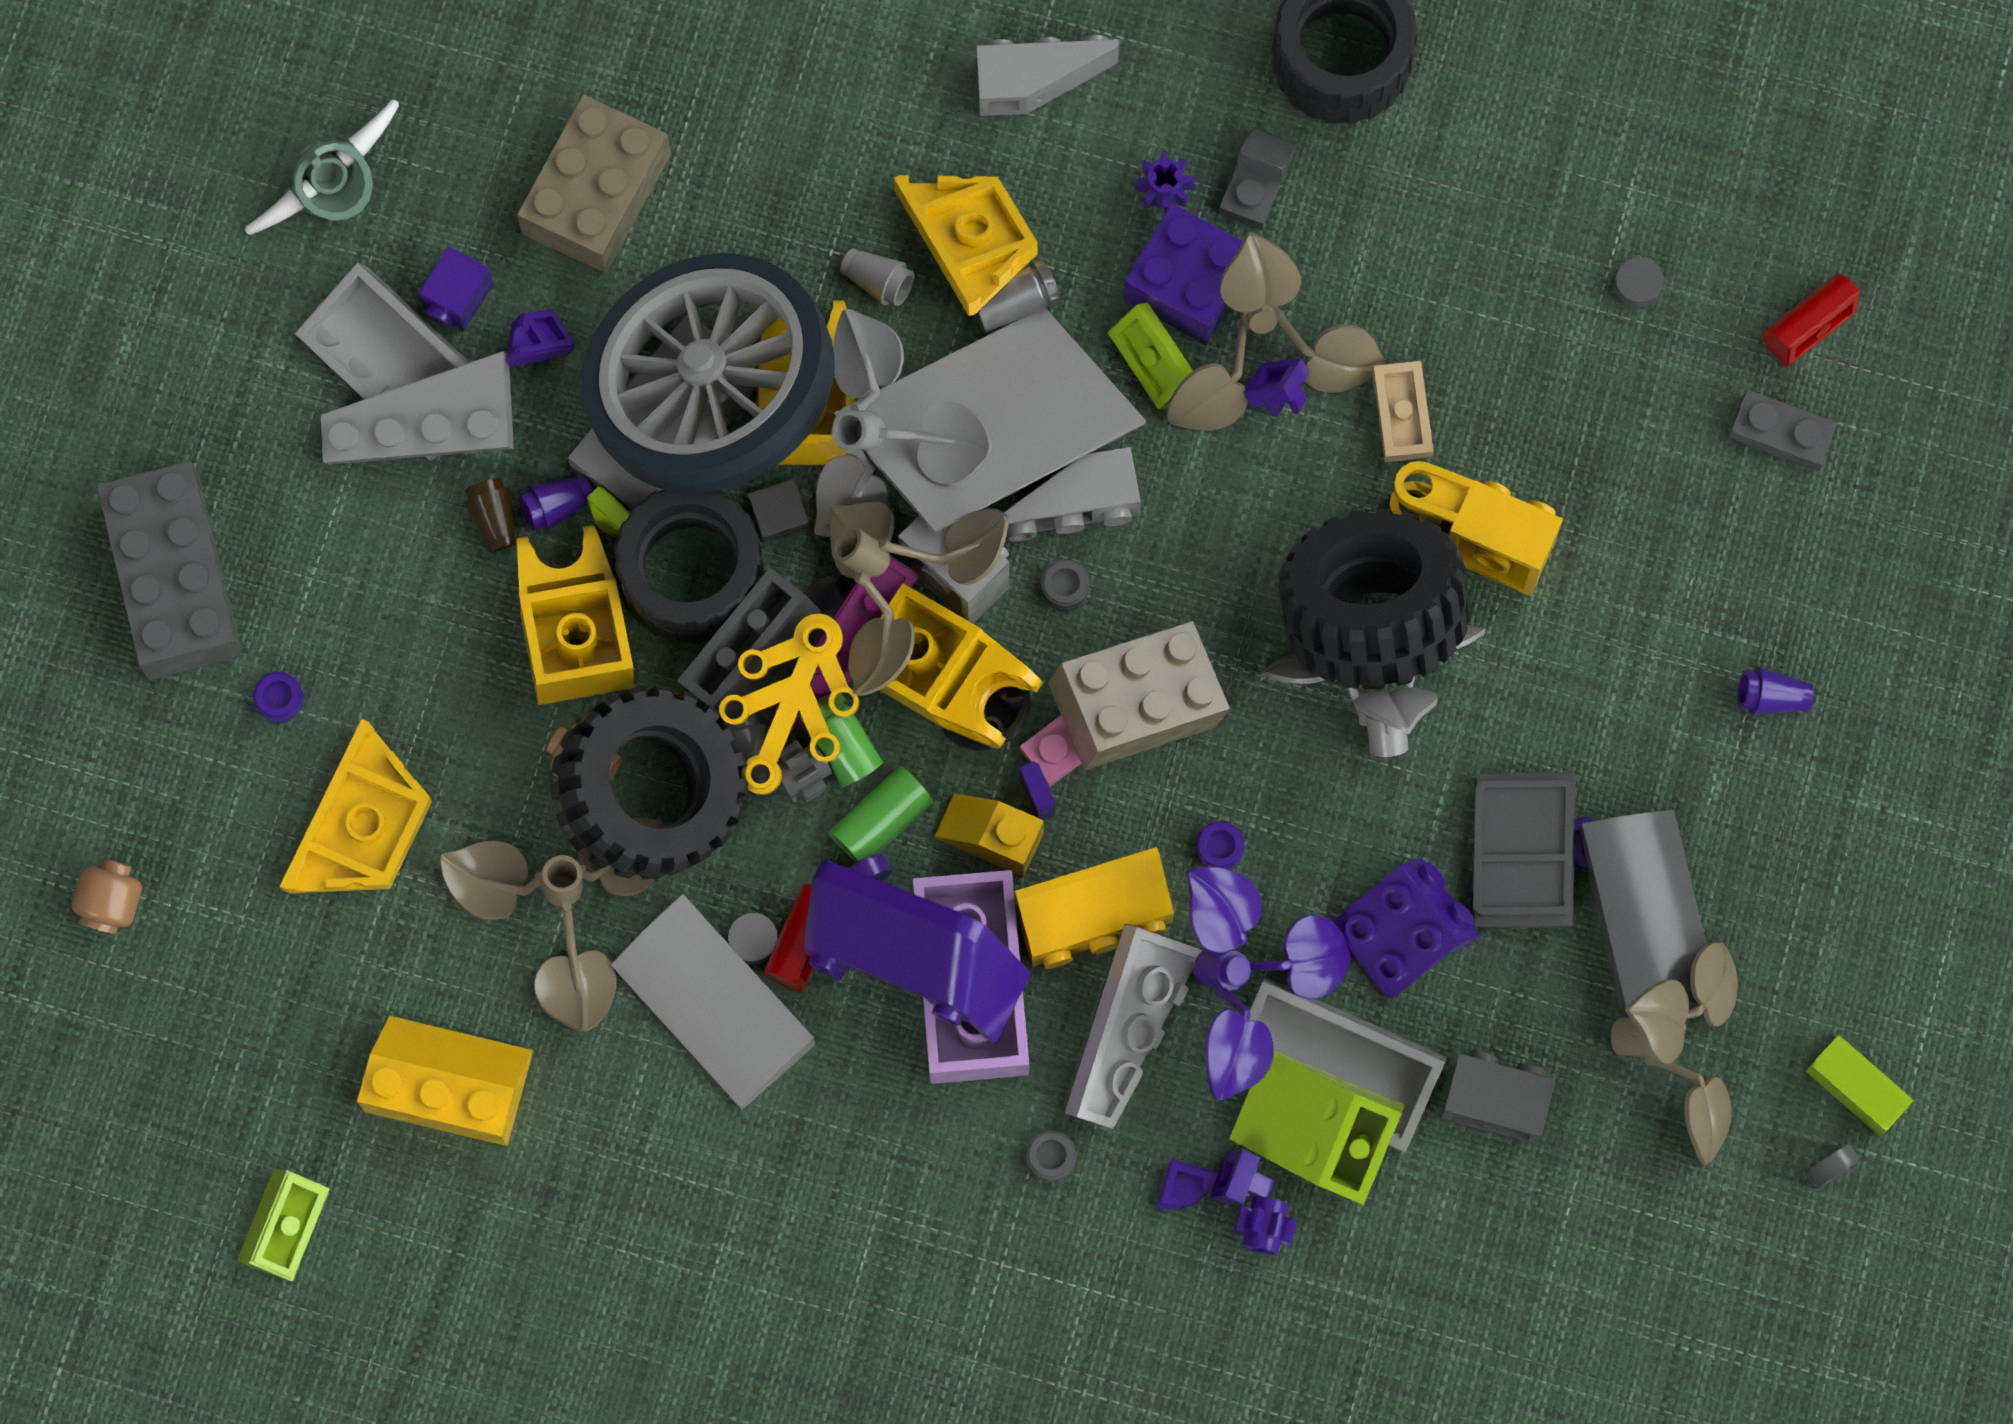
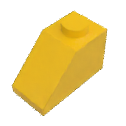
[934,793,1044,877]

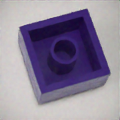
[1124,203,1243,345]

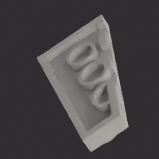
[321,351,514,465]
[1065,924,1203,1129]

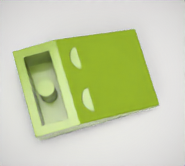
[1229,1050,1405,1205]

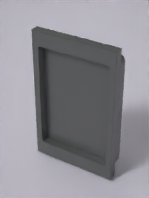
[1473,771,1576,929]

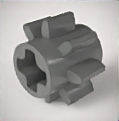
[778,739,832,802]

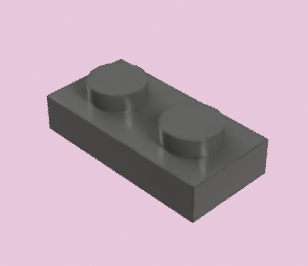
[1729,389,1837,471]

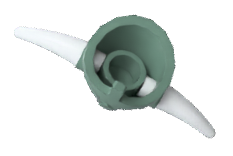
[245,100,399,235]

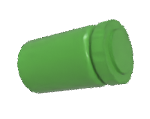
[799,693,883,787]

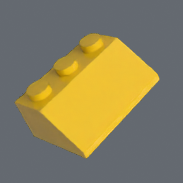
[1015,847,1174,969]
[357,1016,533,1146]

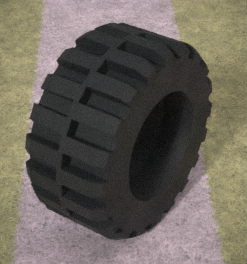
[1278,508,1470,690]
[550,685,748,880]

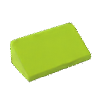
[1806,1034,1914,1138]
[237,1169,330,1281]

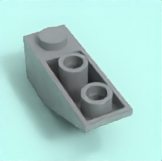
[977,35,1119,116]
[1004,447,1141,542]

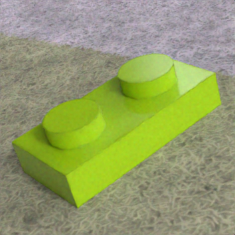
[1108,302,1193,410]

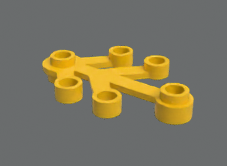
[719,614,859,795]

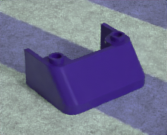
[804,860,1031,1043]

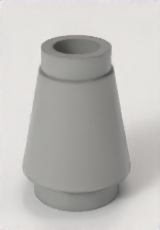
[840,248,914,306]

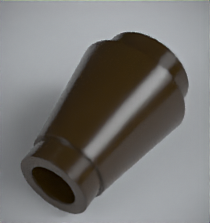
[464,478,517,553]

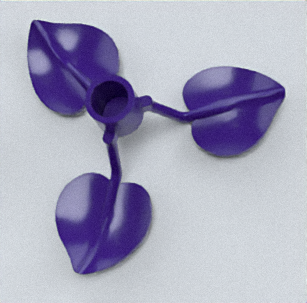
[1186,867,1351,1100]

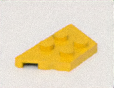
[893,175,1038,316]
[280,719,432,893]

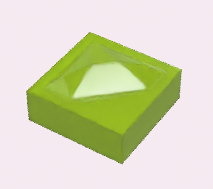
[587,486,630,538]

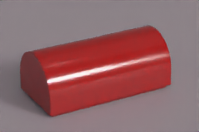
[1762,273,1860,367]
[763,883,814,993]

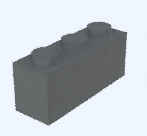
[677,567,821,719]

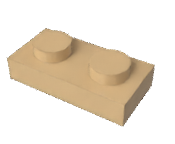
[1372,361,1434,462]

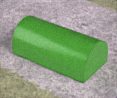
[828,765,932,863]

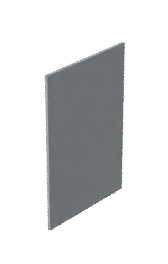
[834,308,1146,534]

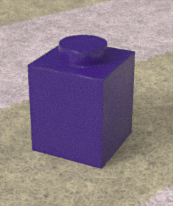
[419,246,494,331]

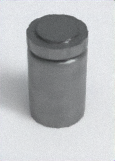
[974,259,1059,333]

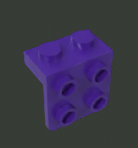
[1334,858,1481,998]

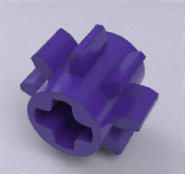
[1135,152,1195,215]
[1234,1197,1297,1255]

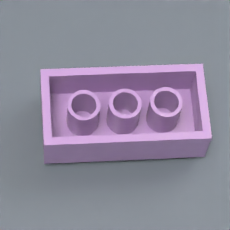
[913,870,1029,1084]

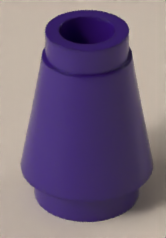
[519,475,592,531]
[1737,667,1813,715]

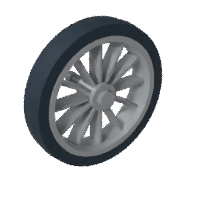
[582,253,835,493]

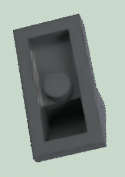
[1219,128,1297,231]

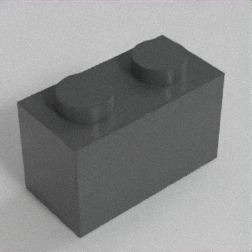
[1441,1050,1556,1145]

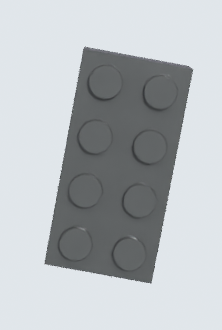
[97,461,243,681]

